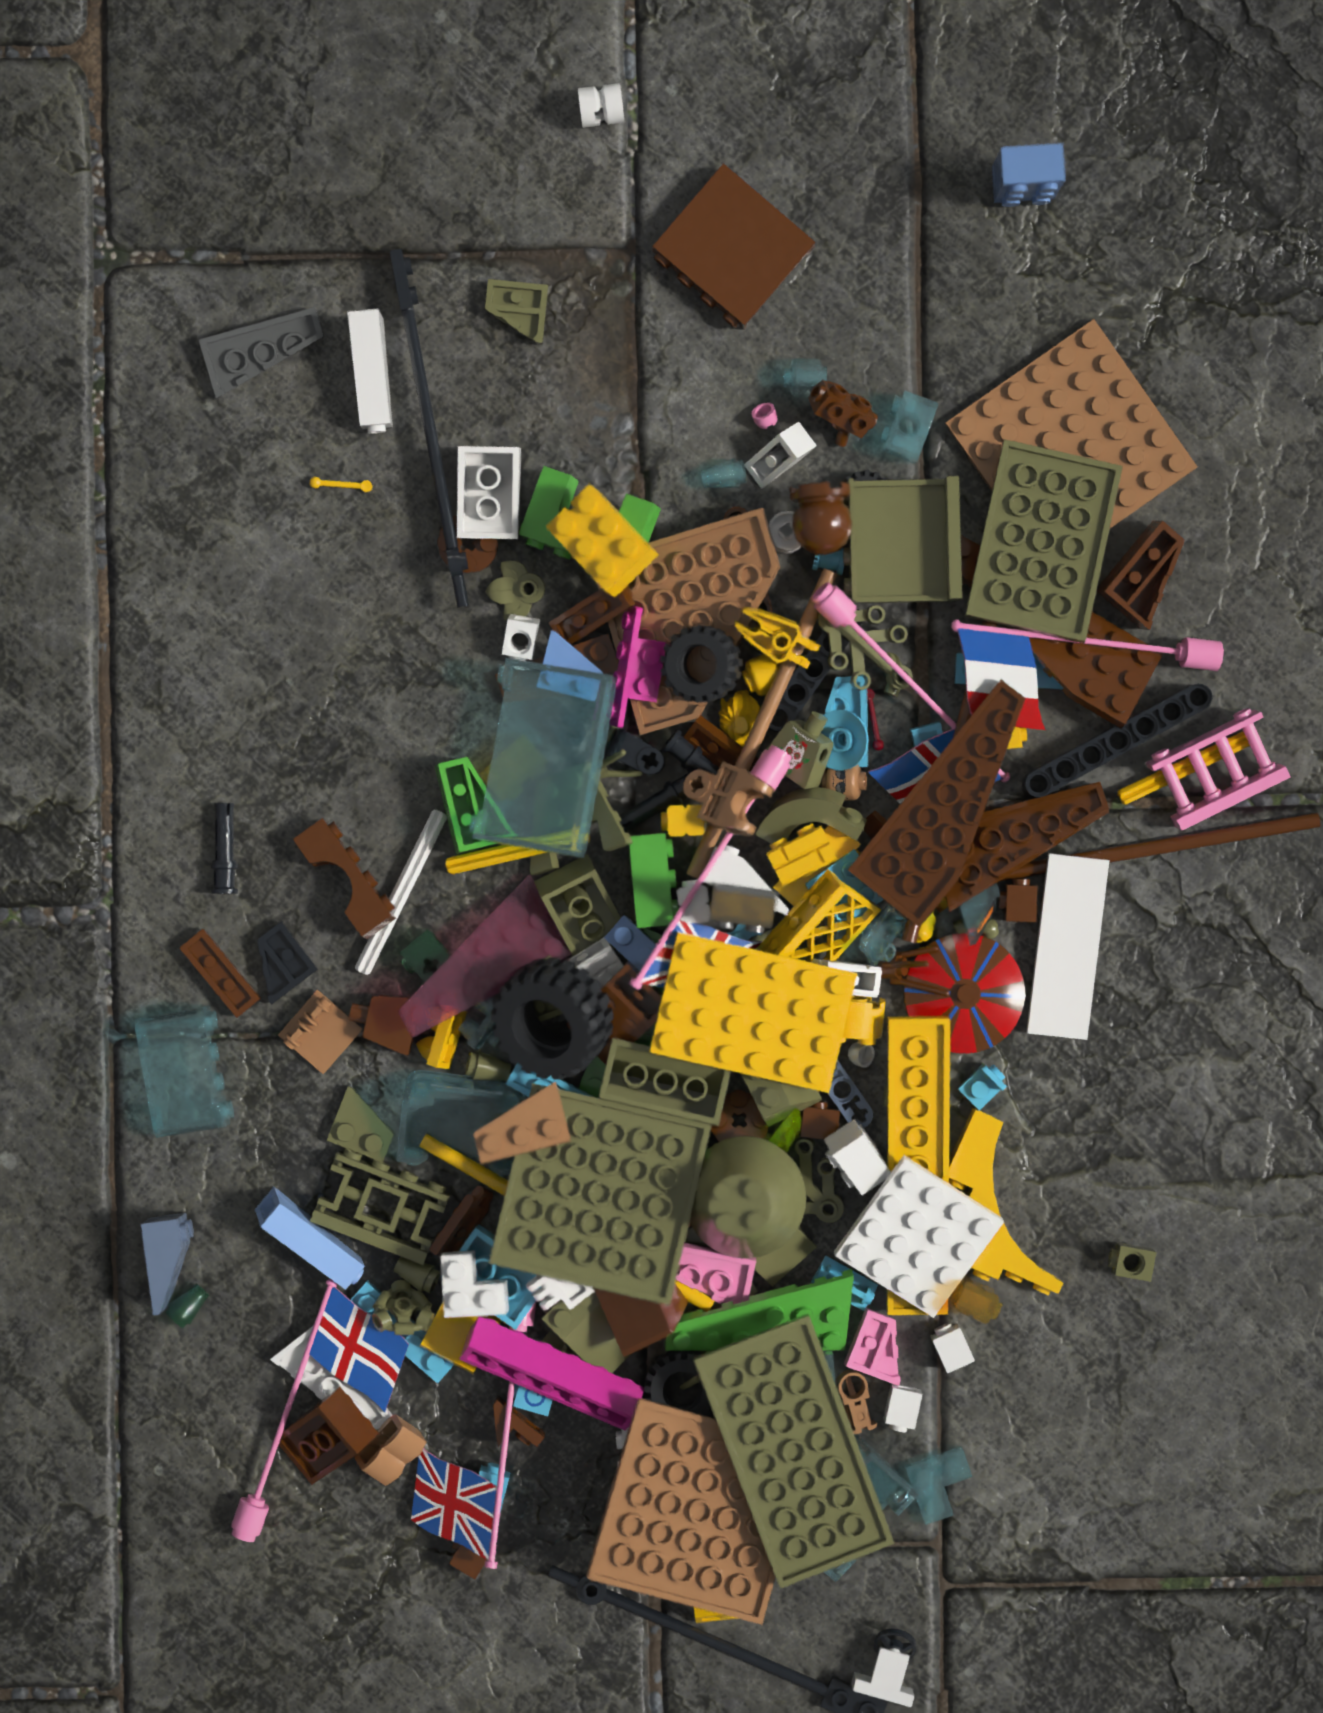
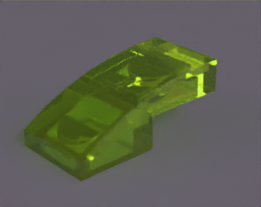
[769,1108,801,1153]

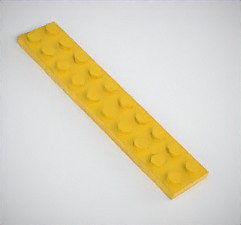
[887,1016,950,1315]

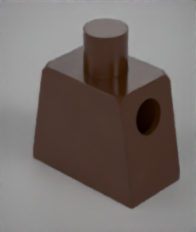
[349,995,423,1056]

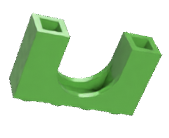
[519,466,661,560]

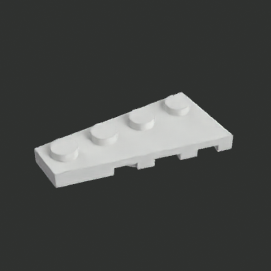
[270,1325,392,1430]

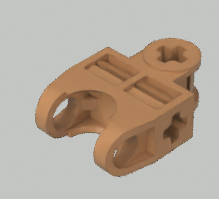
[684,762,774,836]

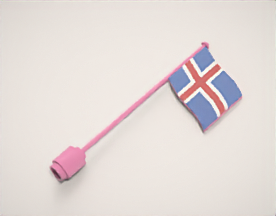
[811,582,1010,804]
[231,1279,409,1542]

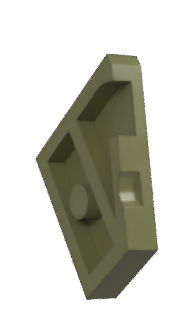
[485,279,548,345]

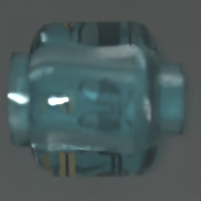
[784,358,827,398]

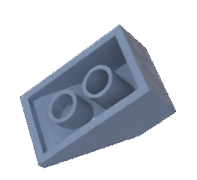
[141,1213,194,1315]

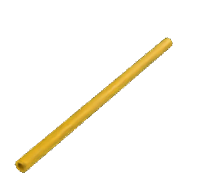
[419,1133,715,1312]

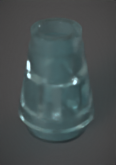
[701,458,747,488]

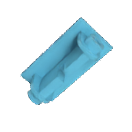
[811,1256,878,1311]

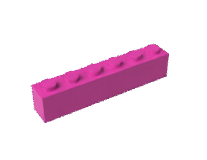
[459,1316,645,1431]

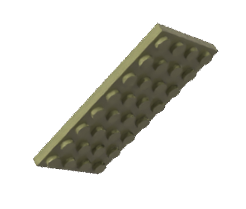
[693,1314,895,1589]

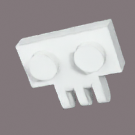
[526,1275,594,1310]

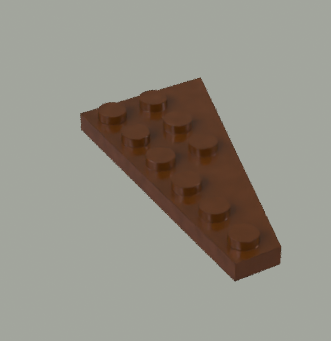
[945,782,1109,912]

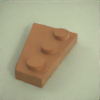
[474,1081,571,1164]

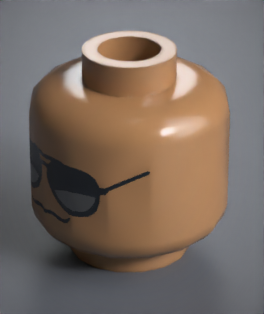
[822,765,867,801]

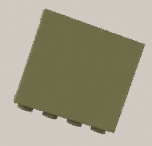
[843,476,962,604]

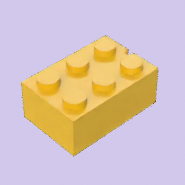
[546,483,659,597]

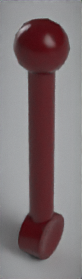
[867,689,884,751]

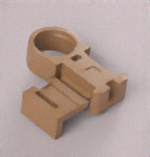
[836,1369,877,1434]

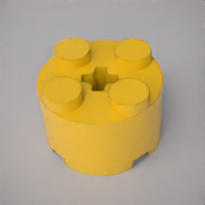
[841,995,886,1045]

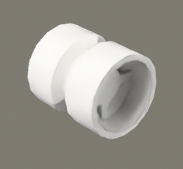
[578,83,625,128]
[769,511,801,554]

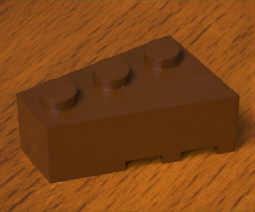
[1096,520,1185,630]

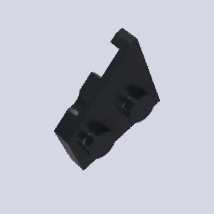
[257,921,319,1005]

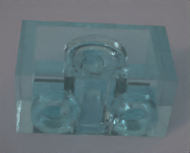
[879,391,939,464]

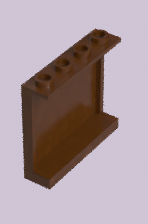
[652,163,816,330]

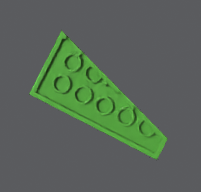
[664,1269,854,1351]

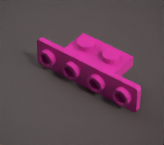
[607,606,666,728]

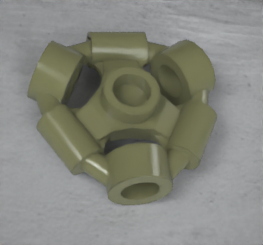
[372,1280,434,1335]

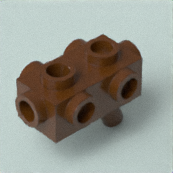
[808,379,878,447]

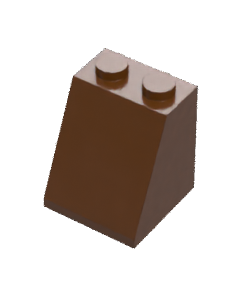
[594,1284,688,1357]

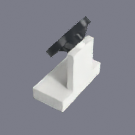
[851,1628,916,1707]

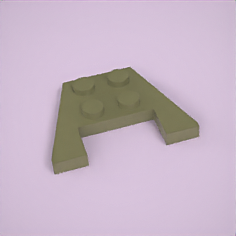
[530,763,632,875]

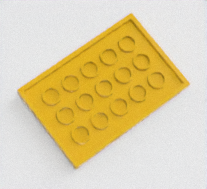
[649,931,857,1093]

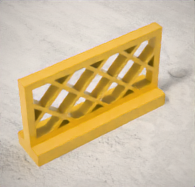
[756,869,881,962]

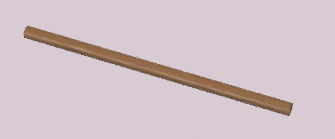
[686,569,837,879]

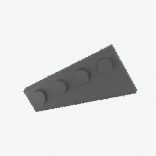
[199,307,324,398]

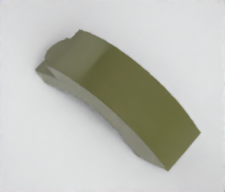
[755,787,867,844]

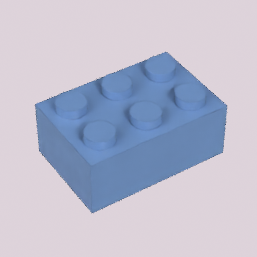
[992,144,1065,207]

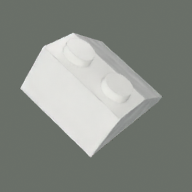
[457,446,521,539]
[703,845,789,915]

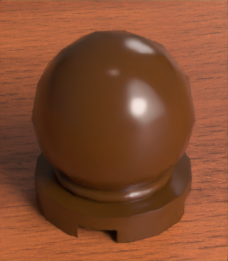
[789,482,852,555]

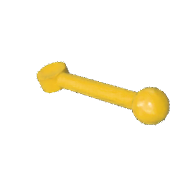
[309,477,373,493]

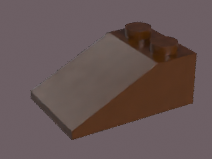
[278,1387,379,1485]

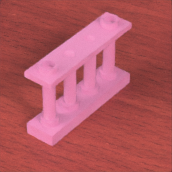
[1145,708,1291,831]

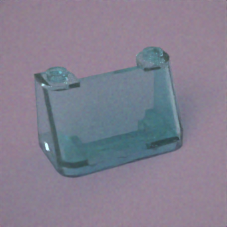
[397,1070,527,1176]

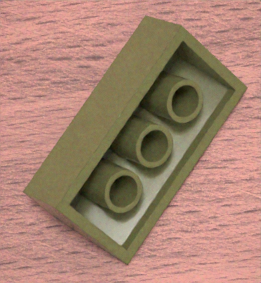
[599,1038,731,1128]

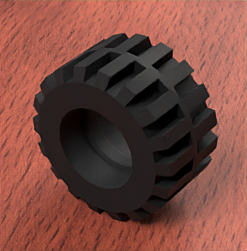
[660,626,743,703]
[644,1351,713,1417]

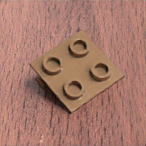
[278,990,363,1075]

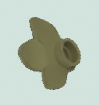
[485,561,545,621]

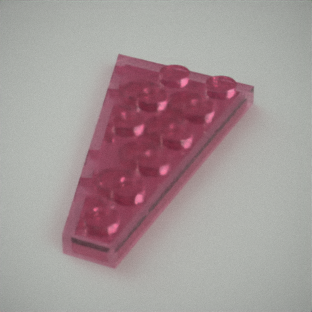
[398,874,571,1038]

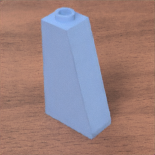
[255,1187,365,1290]

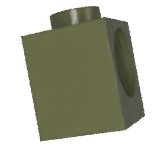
[1108,1242,1156,1282]

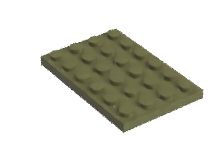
[965,439,1123,643]

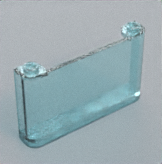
[470,658,616,858]

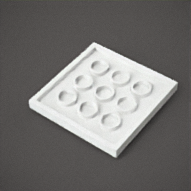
[834,1155,1004,1318]

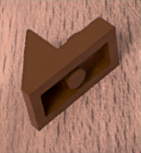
[493,1395,546,1447]

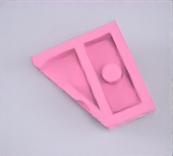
[844,1308,900,1386]

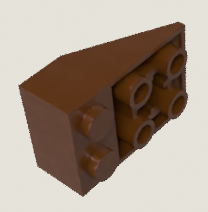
[565,961,663,1065]

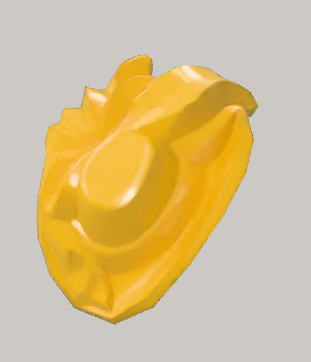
[718,690,764,747]

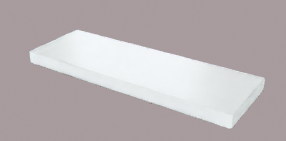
[1026,853,1109,1040]

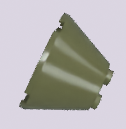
[689,1136,806,1258]

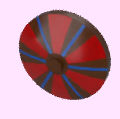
[903,933,1025,1054]

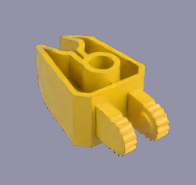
[734,607,820,668]

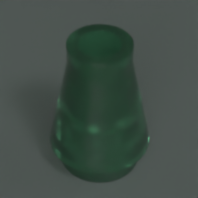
[165,1283,210,1329]

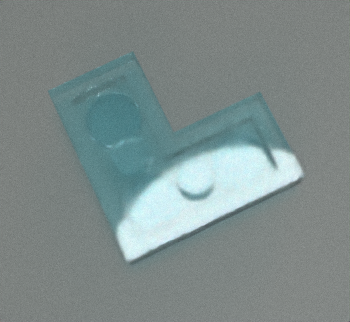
[905,1446,972,1525]

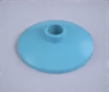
[821,710,868,770]

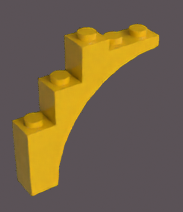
[949,1108,1063,1295]

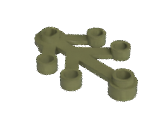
[818,605,913,690]
[765,1132,844,1223]

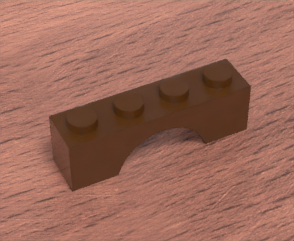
[293,818,396,939]

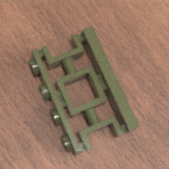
[310,1148,451,1265]

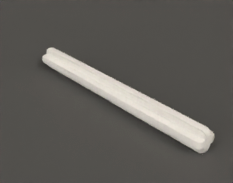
[355,809,447,975]

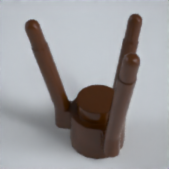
[878,945,950,997]

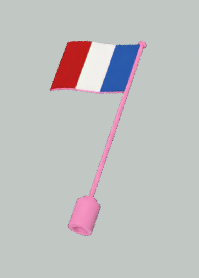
[951,620,1223,730]

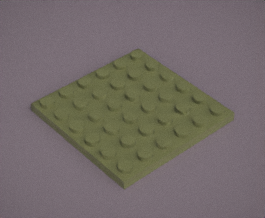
[489,1083,711,1306]

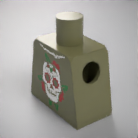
[766,711,834,789]

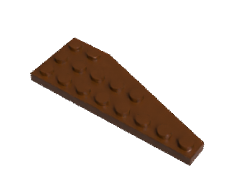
[960,534,1163,729]
[848,679,1026,928]

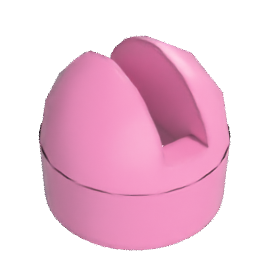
[751,403,777,430]

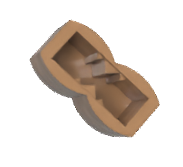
[355,1414,426,1486]

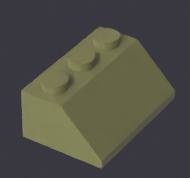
[741,1073,822,1127]

